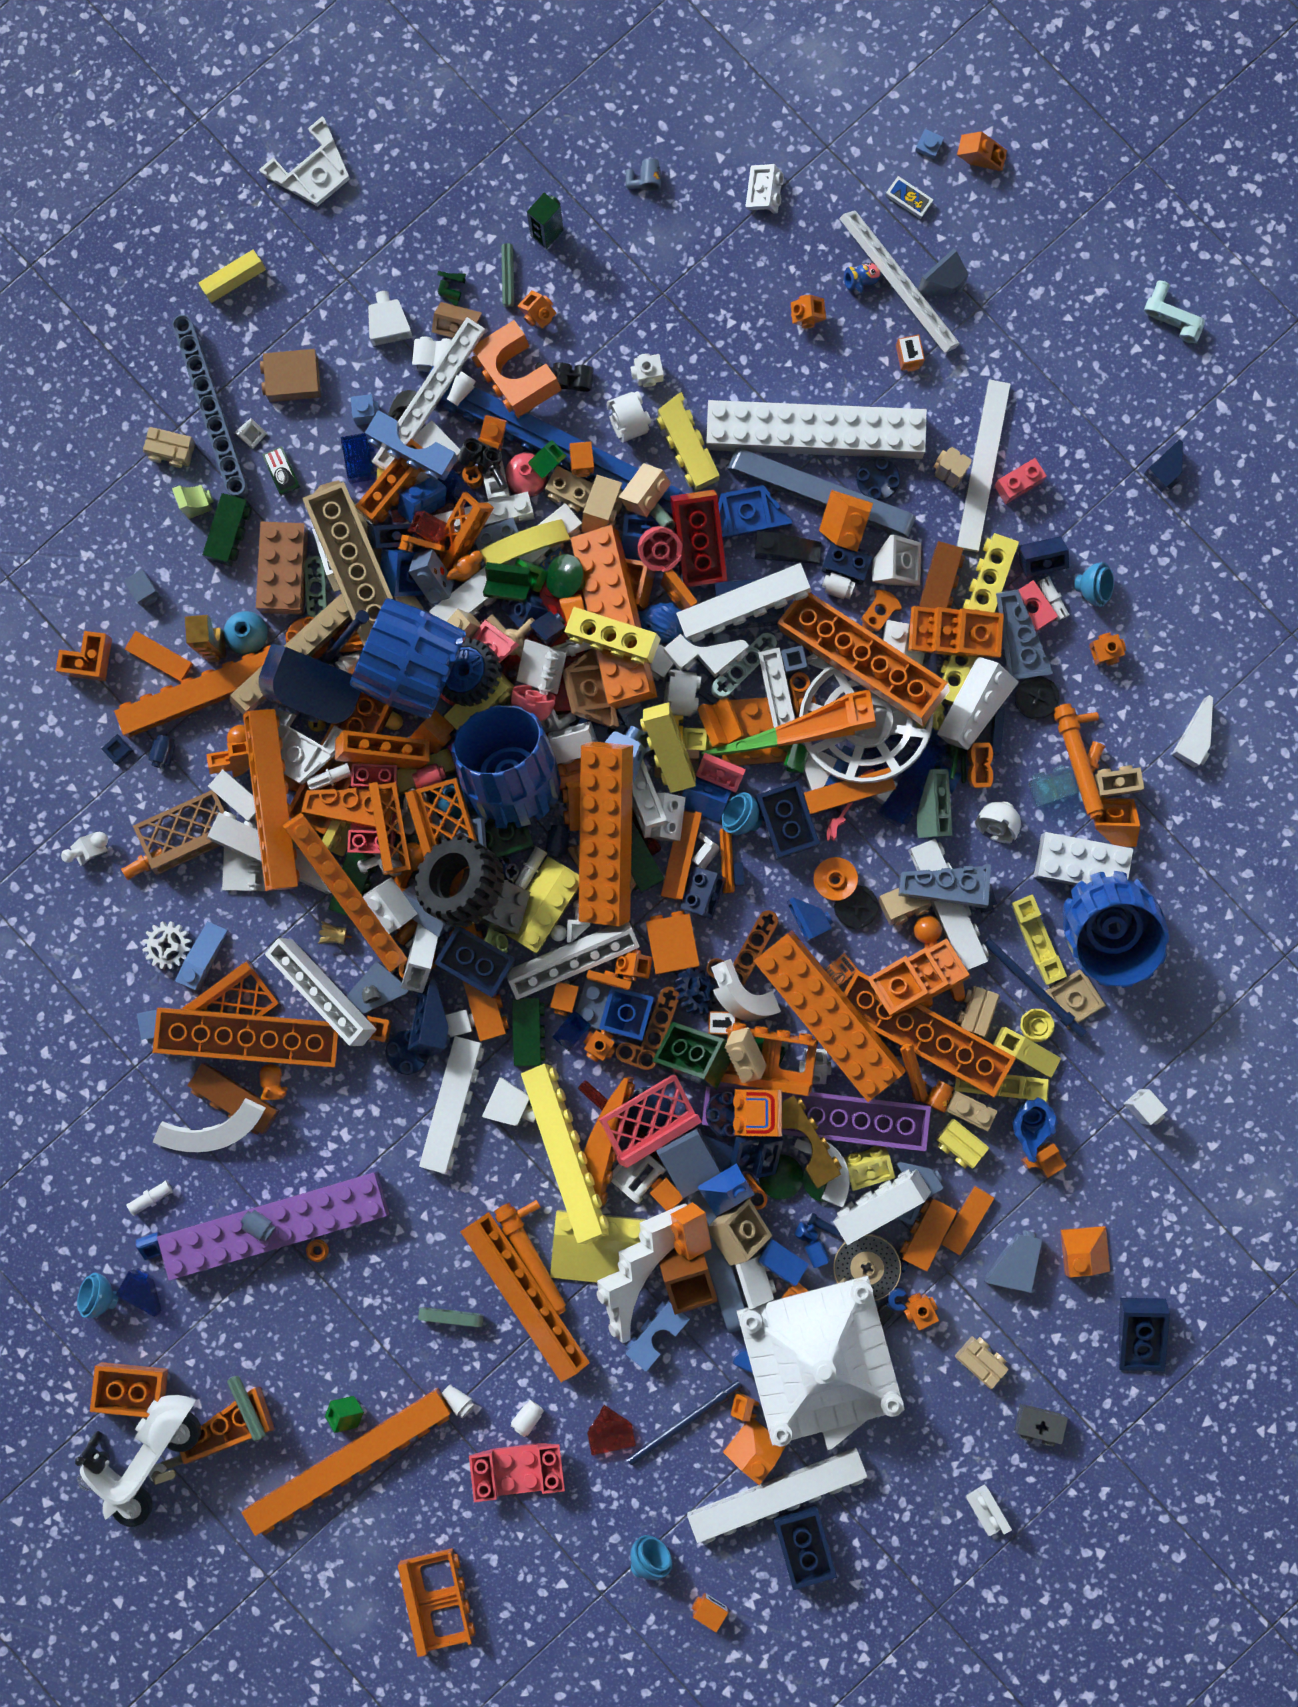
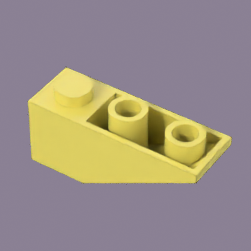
[993,1027,1061,1078]

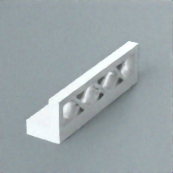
[758,648,795,728]
[632,760,667,838]

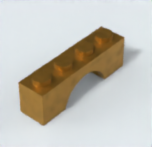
[185,615,226,662]
[782,1095,842,1188]

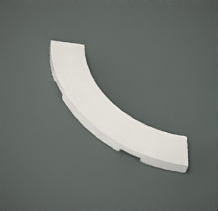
[153,1098,266,1152]

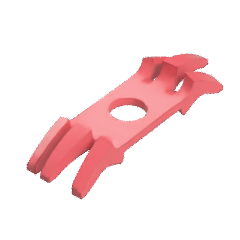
[826,769,874,842]

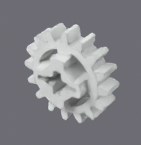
[142,921,192,969]

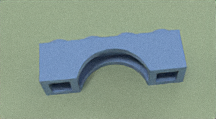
[365,410,458,481]

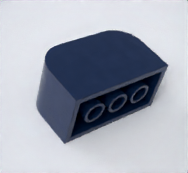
[259,644,361,724]

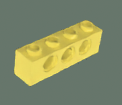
[564,607,661,665]

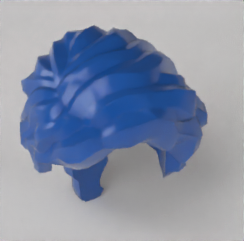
[638,602,684,644]
[1012,1097,1059,1163]

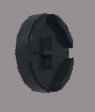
[1015,676,1060,720]
[834,885,878,929]

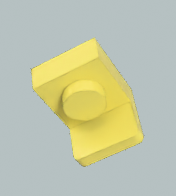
[683,728,716,751]

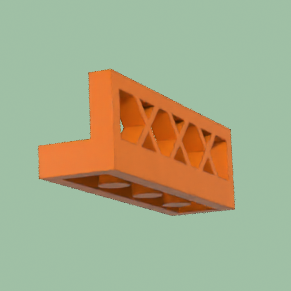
[435,492,494,572]
[369,782,411,875]
[661,811,702,901]

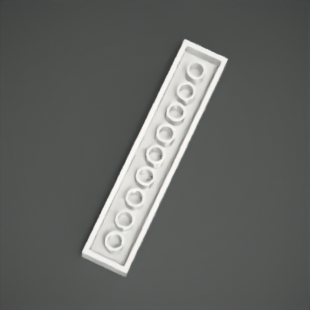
[706,400,927,459]

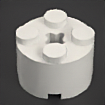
[607,392,651,443]
[664,669,701,717]

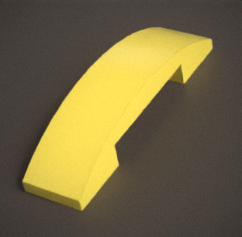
[480,519,570,565]
[1012,894,1067,985]

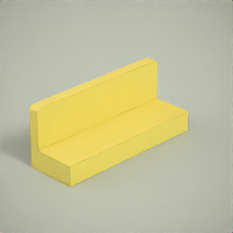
[199,249,266,303]

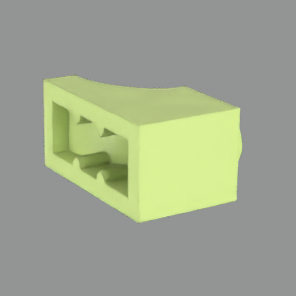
[172,485,214,519]

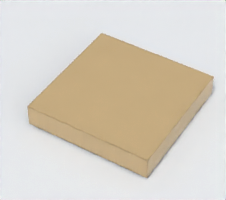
[1045,969,1106,1029]

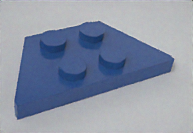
[718,485,792,539]

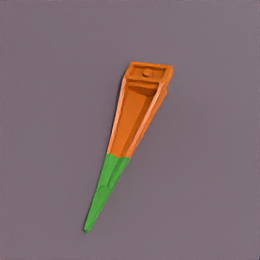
[701,689,877,757]

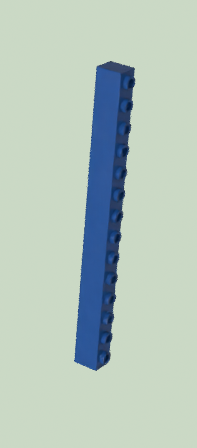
[427,366,686,519]

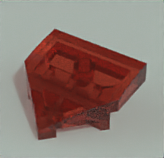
[587,1405,636,1456]

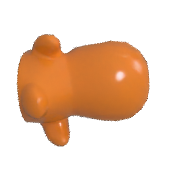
[259,1064,288,1100]

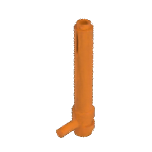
[1054,703,1104,819]
[494,1200,566,1315]

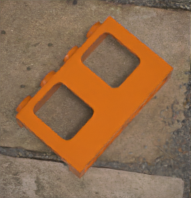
[721,1023,818,1096]
[398,1548,476,1657]

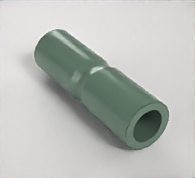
[650,502,676,530]

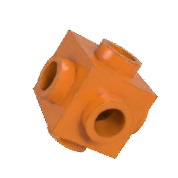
[518,291,557,329]
[791,295,826,329]
[1089,632,1126,666]
[615,949,652,981]
[583,1030,616,1062]
[904,1293,939,1330]

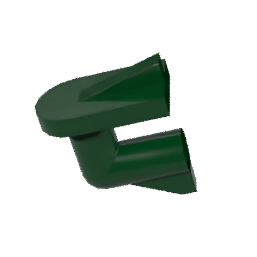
[437,271,466,306]

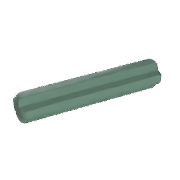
[501,243,514,307]
[227,1376,266,1441]

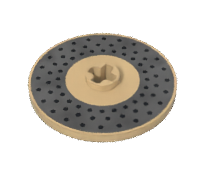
[833,1234,901,1301]

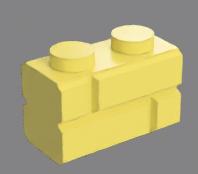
[935,1119,989,1169]

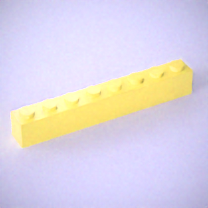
[521,1064,609,1244]

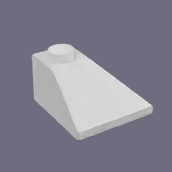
[872,535,921,586]

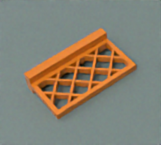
[405,777,477,870]
[181,960,279,1016]

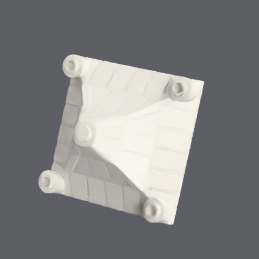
[736,1275,905,1446]

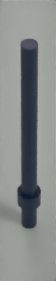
[984,938,1087,1038]
[627,1380,742,1466]

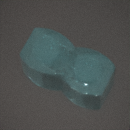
[1028,765,1080,807]

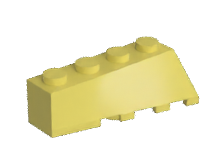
[656,392,720,492]

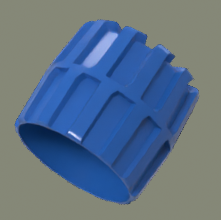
[350,598,466,719]
[451,705,561,829]
[1062,871,1170,988]

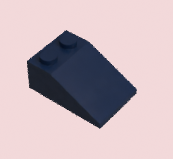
[407,978,450,1056]
[1119,1297,1170,1371]

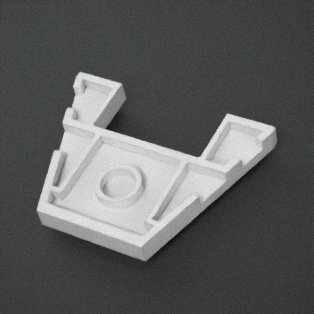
[259,116,350,207]
[278,710,343,785]

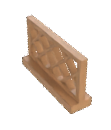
[133,790,224,875]

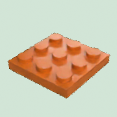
[722,697,787,766]

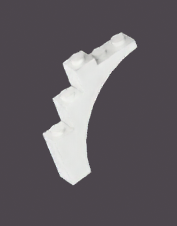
[597,1203,687,1343]

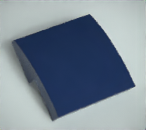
[729,1136,784,1179]

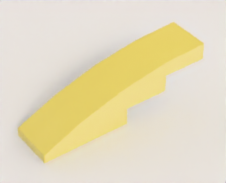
[955,1075,1050,1102]

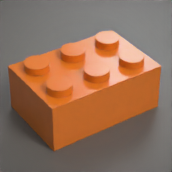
[90,1362,168,1418]

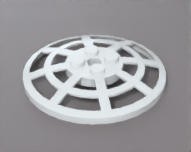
[799,665,933,783]

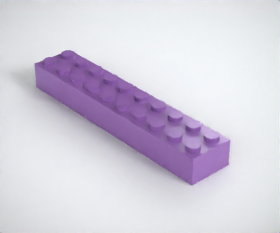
[701,1082,931,1151]
[157,1171,389,1280]

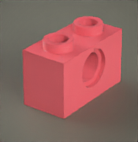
[994,458,1047,505]
[1019,580,1058,631]

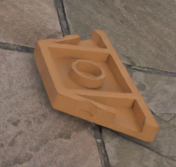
[562,648,619,729]

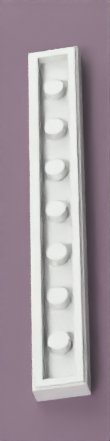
[840,211,959,353]
[372,317,485,470]
[957,380,1010,552]

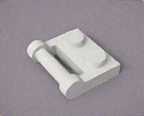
[611,1154,666,1204]

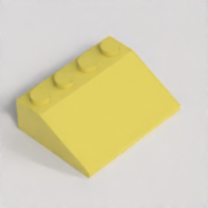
[550,1210,646,1283]

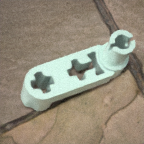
[1144,280,1205,343]

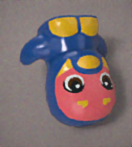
[844,263,881,293]

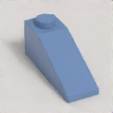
[175,921,228,991]

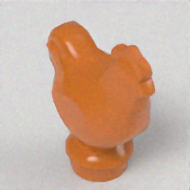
[446,550,483,582]

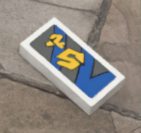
[885,176,933,219]

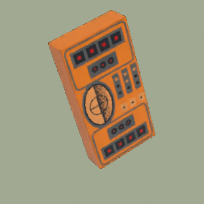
[824,953,858,987]

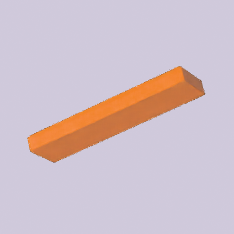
[804,768,896,815]

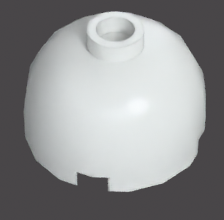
[975,802,1021,843]

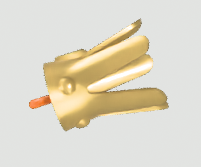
[318,921,352,945]

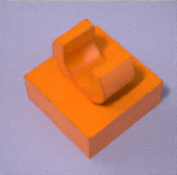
[731,1393,759,1422]

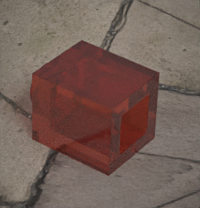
[408,511,447,543]

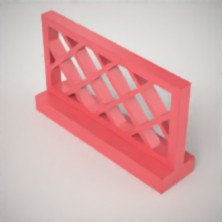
[599,1074,702,1168]

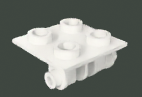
[516,639,567,695]
[222,847,265,891]

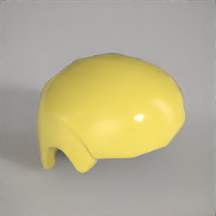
[1020,1009,1055,1042]

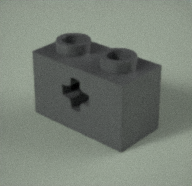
[1014,1403,1068,1447]

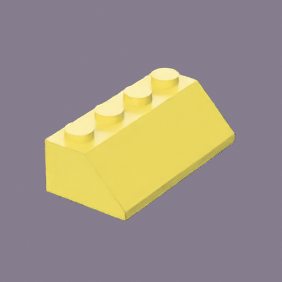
[506,856,579,954]

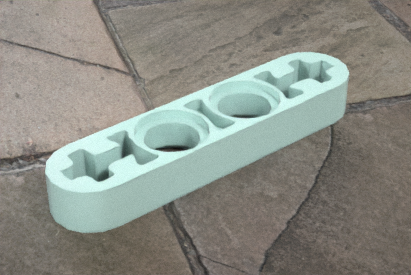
[711,633,777,699]

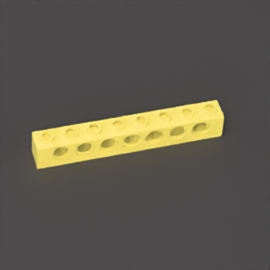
[940,533,1019,706]

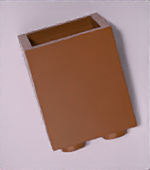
[659,1248,718,1315]

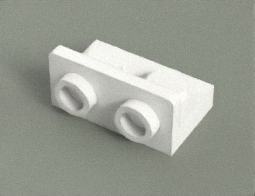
[746,164,784,214]
[966,1484,1012,1536]

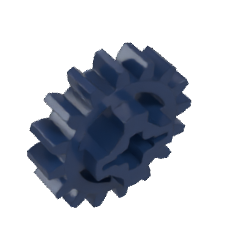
[674,967,717,1016]

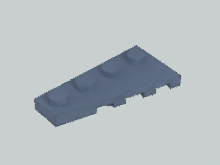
[996,589,1054,679]
[898,864,991,908]

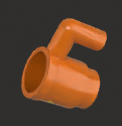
[912,1080,954,1113]

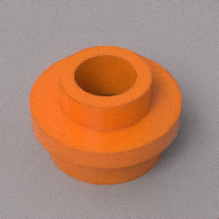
[306,1239,329,1262]

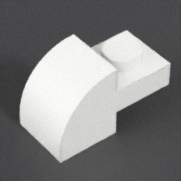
[483,461,510,501]

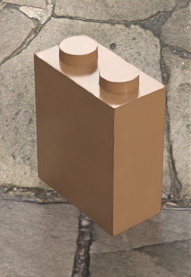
[260,349,321,402]

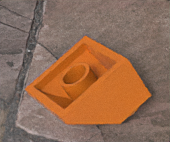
[1093,798,1140,847]
[1060,1226,1110,1277]
[723,1418,786,1485]

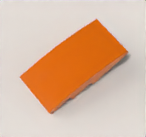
[908,606,1004,658]
[867,938,970,1016]

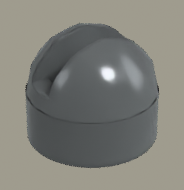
[362,985,381,1004]

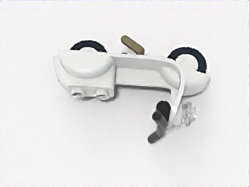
[75,1395,201,1527]

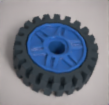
[442,638,501,707]

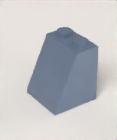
[656,1128,722,1199]

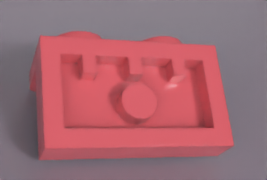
[696,753,746,793]

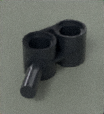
[535,362,594,392]
[458,438,508,490]

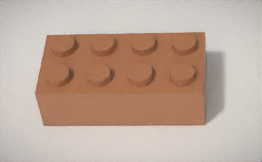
[256,522,308,615]

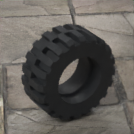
[415,836,504,928]

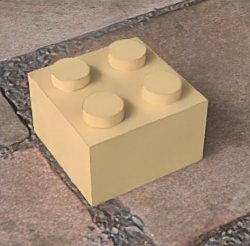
[581,475,623,533]
[708,1198,772,1266]

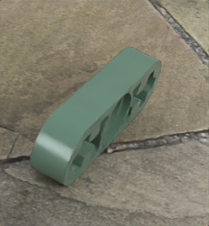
[304,556,328,618]
[418,1307,484,1327]

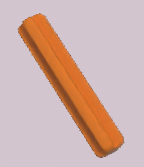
[719,828,735,894]
[900,1043,928,1101]

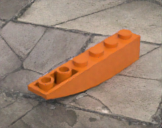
[584,1077,635,1208]

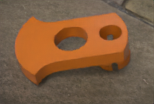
[398,535,445,552]
[861,590,902,632]

